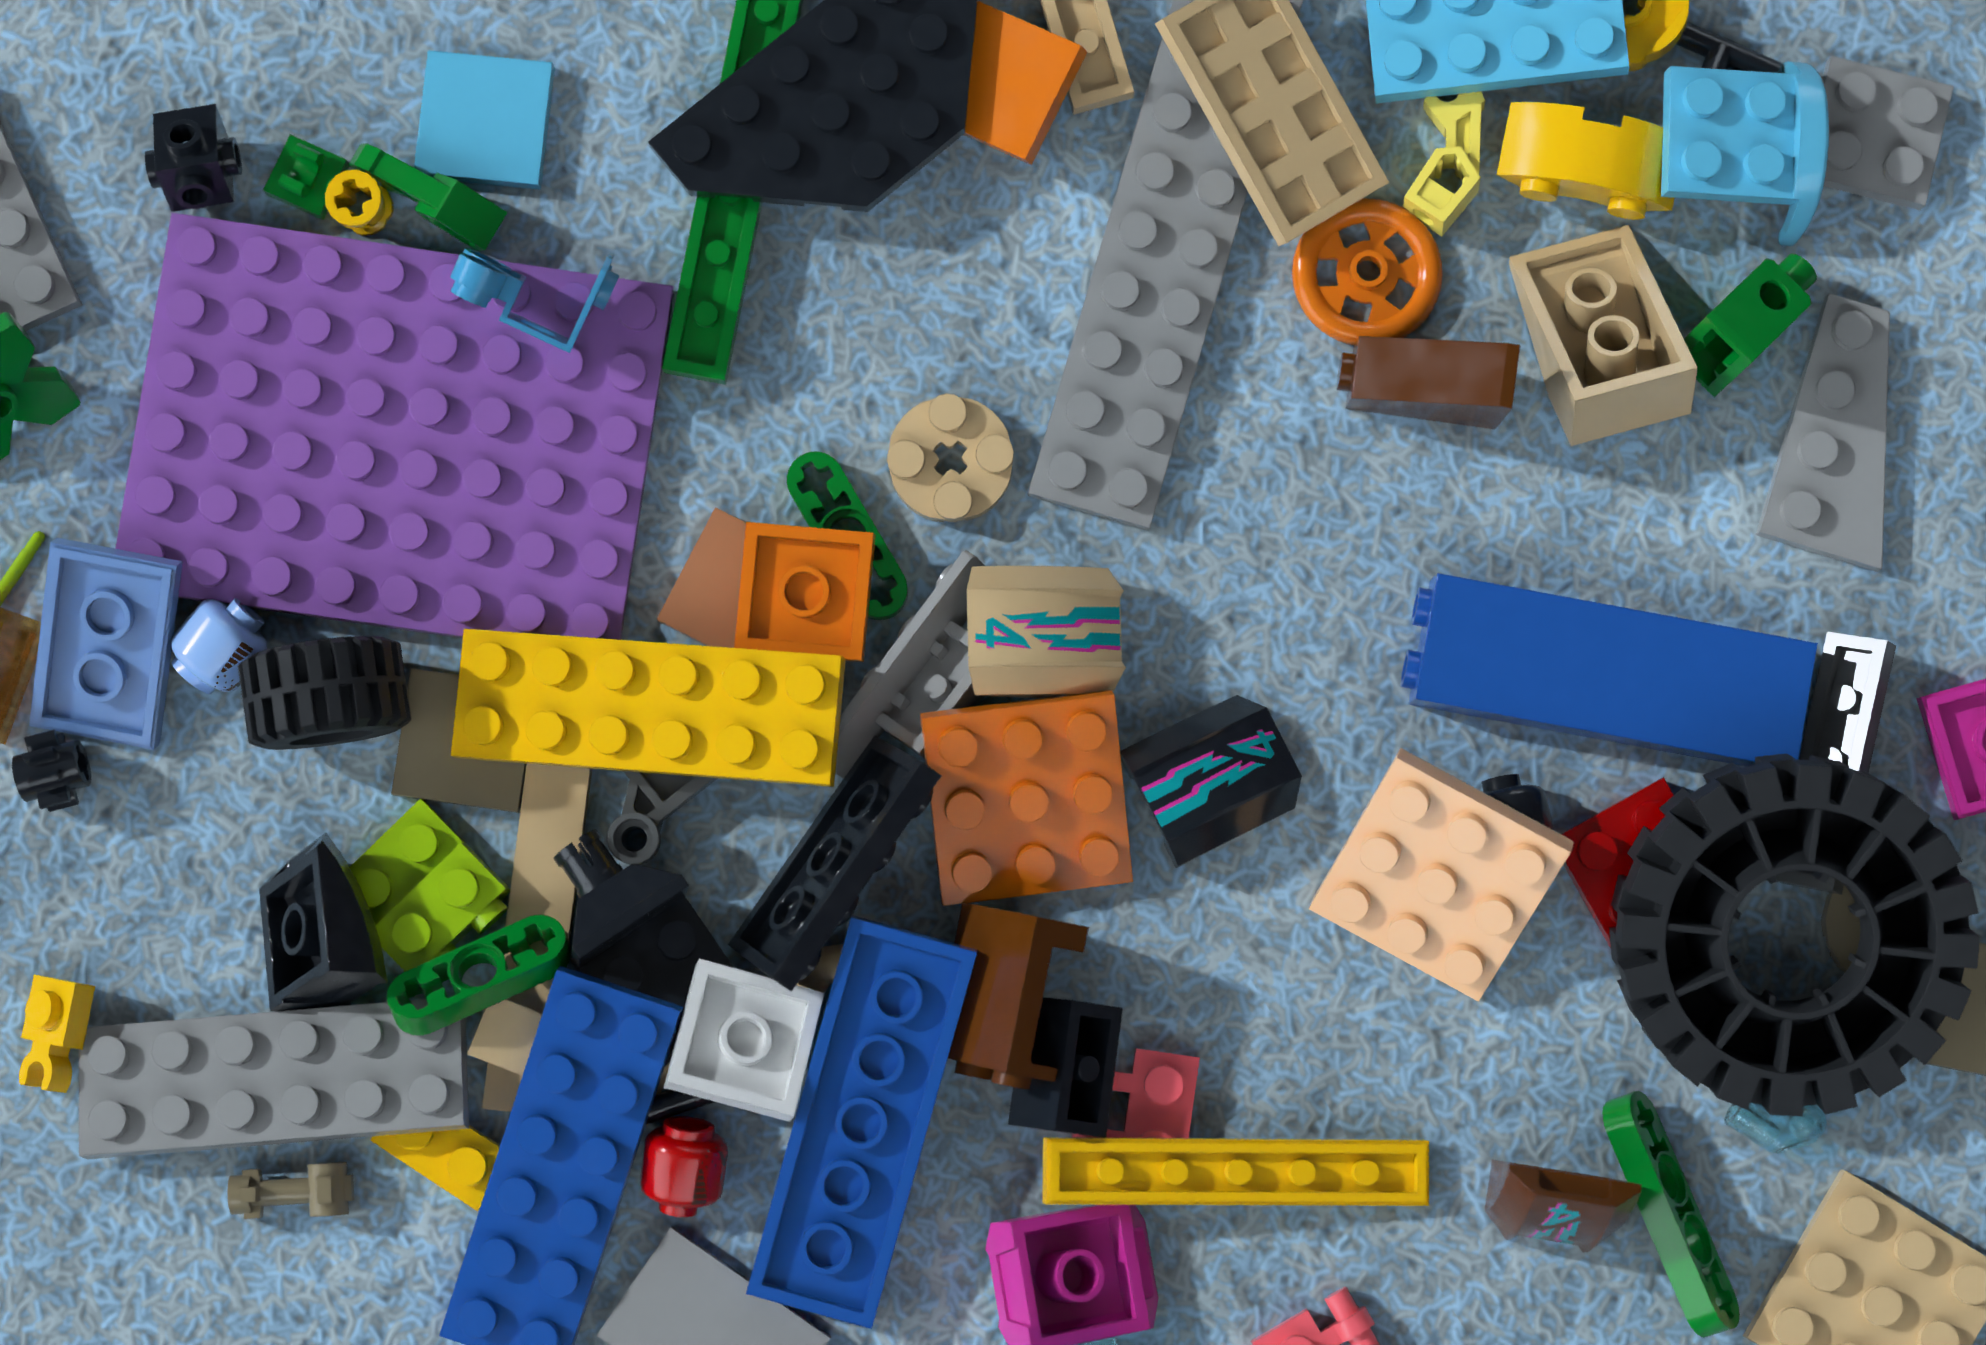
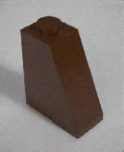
[1337,336,1520,429]

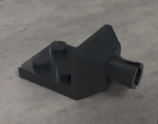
[553,829,734,1068]

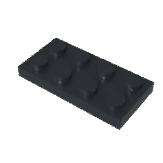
[728,736,941,992]

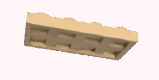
[1155,0,1389,246]

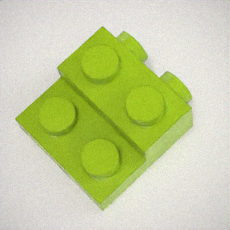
[350,798,510,972]

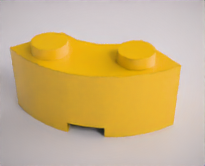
[1497,102,1675,220]

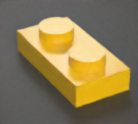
[370,1125,500,1211]

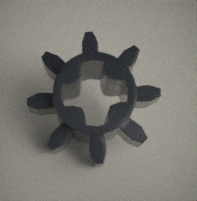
[12,729,91,812]

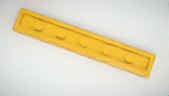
[1042,1137,1429,1206]

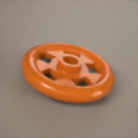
[1292,198,1443,345]

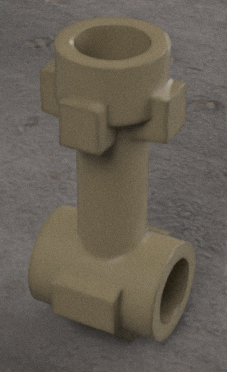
[227,1162,354,1219]

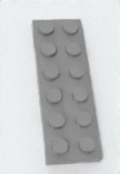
[79,997,469,1160]

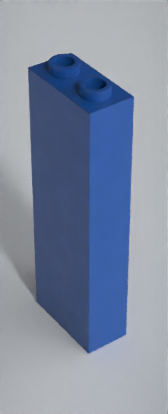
[1401,573,1818,767]

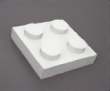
[664,959,824,1122]

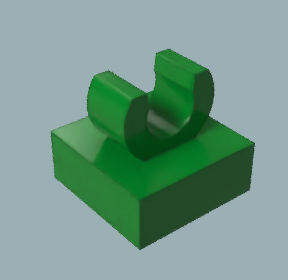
[263,134,350,220]

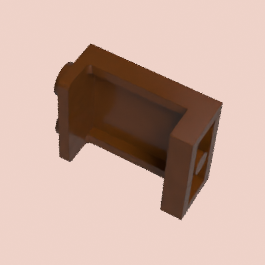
[948,902,1089,1090]

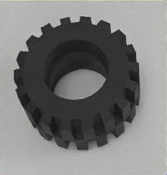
[238,636,411,750]

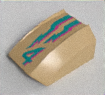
[967,566,1126,698]

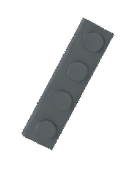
[1776,632,1896,895]

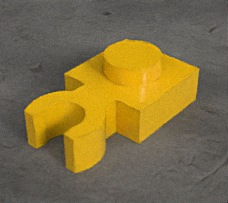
[19,975,95,1093]

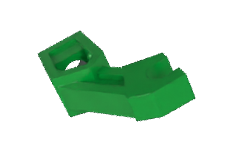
[348,143,507,250]

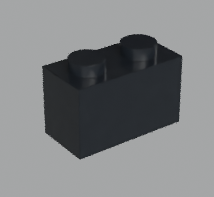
[1008,997,1123,1138]

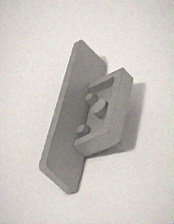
[835,550,985,779]

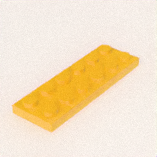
[451,629,846,787]

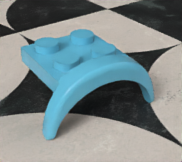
[1661,61,1829,246]

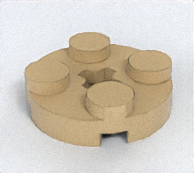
[887,393,1014,522]

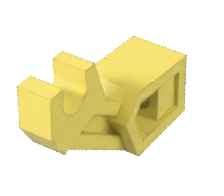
[1403,91,1485,237]

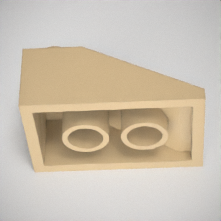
[1509,225,1698,446]

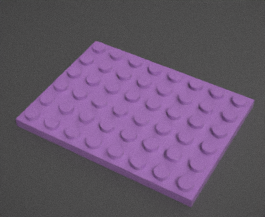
[115,212,674,640]

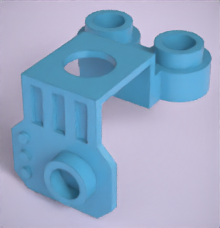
[450,248,620,353]

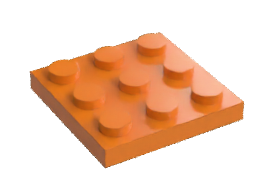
[920,690,1133,906]

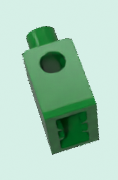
[1684,254,1817,397]

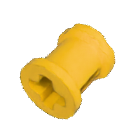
[325,170,394,236]

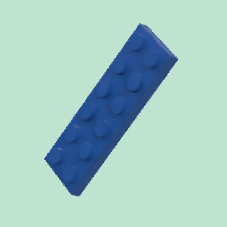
[746,915,977,1329]
[439,966,684,1345]

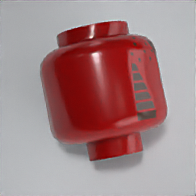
[640,1116,728,1217]

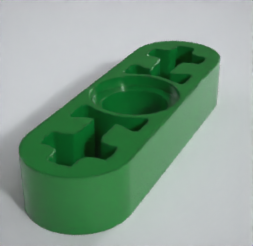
[787,451,908,620]
[387,915,571,1036]

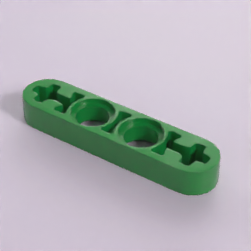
[1602,1091,1740,1338]

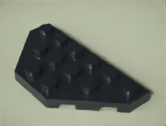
[648,0,978,212]

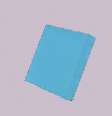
[414,50,555,190]

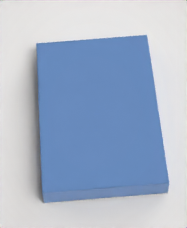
[29,538,183,750]

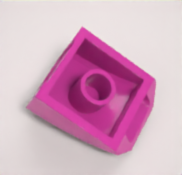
[985,1205,1158,1345]

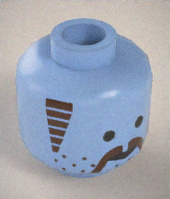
[171,598,267,694]

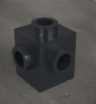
[145,104,242,212]

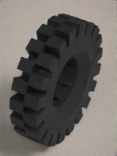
[1609,754,1980,1117]

